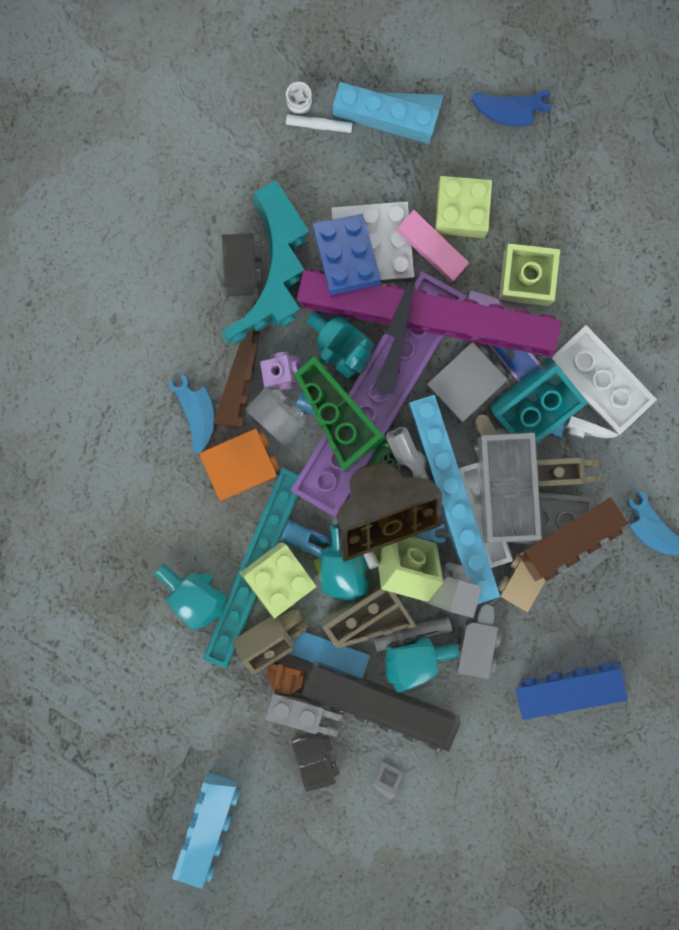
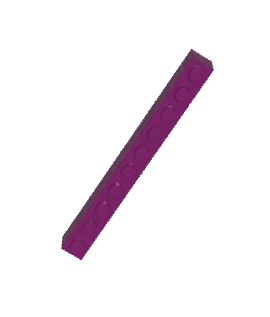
[297,269,562,357]

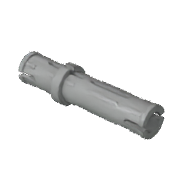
[373,615,452,652]

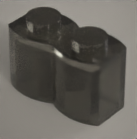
[292,732,340,792]

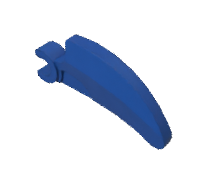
[472,90,552,127]

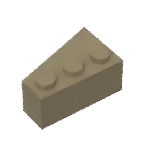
[320,581,417,649]

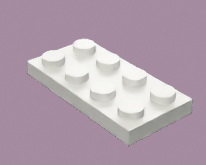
[552,325,657,435]

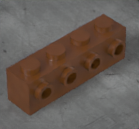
[519,497,628,582]

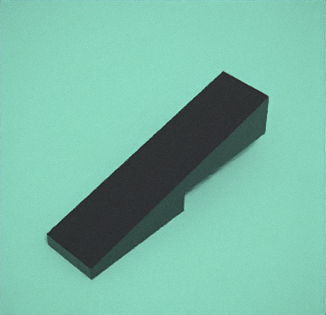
[374,283,416,395]

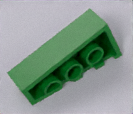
[294,356,386,473]

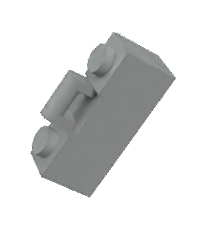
[417,562,481,618]

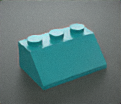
[490,357,588,444]

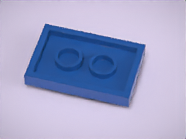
[313,213,381,295]

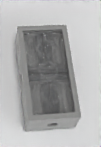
[478,433,542,543]

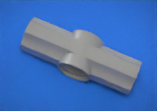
[385,427,429,480]

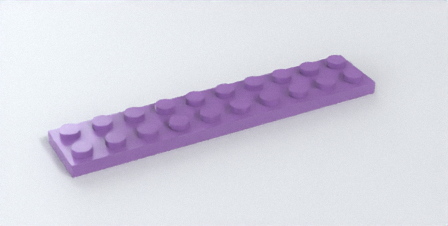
[291,272,467,518]

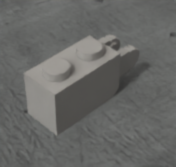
[455,603,501,679]
[266,692,343,737]

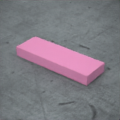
[396,210,469,283]

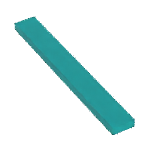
[203,467,300,669]

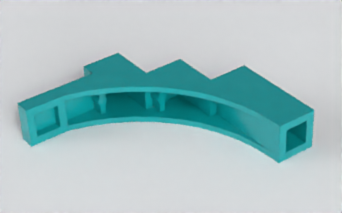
[221,180,309,345]

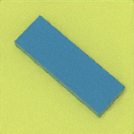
[288,631,370,680]

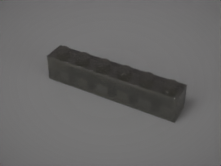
[302,660,461,752]

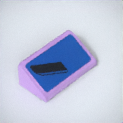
[488,345,540,382]

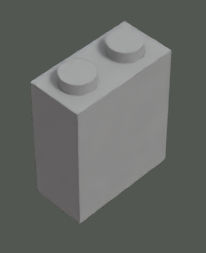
[426,342,508,424]

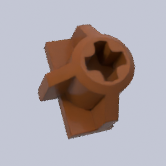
[266,662,307,695]

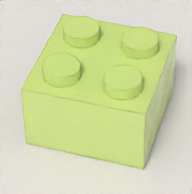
[435,176,492,238]
[499,244,560,306]
[376,536,443,602]
[240,542,317,619]

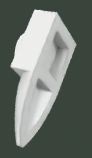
[564,416,618,439]

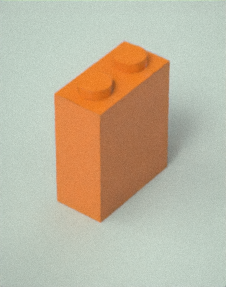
[199,428,280,502]

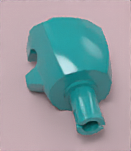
[307,311,375,378]
[320,523,371,601]
[153,563,226,630]
[384,637,459,692]

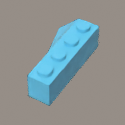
[333,82,444,144]
[172,772,240,889]

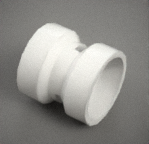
[286,82,312,115]

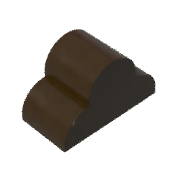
[337,463,442,562]

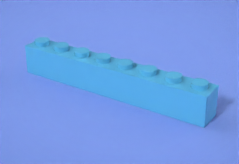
[408,395,500,604]

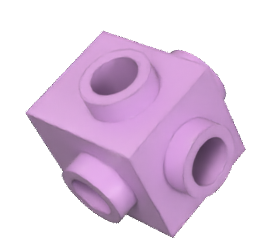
[260,352,303,391]

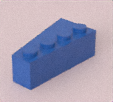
[515,661,628,720]

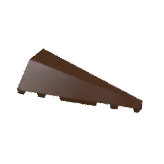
[213,302,260,428]

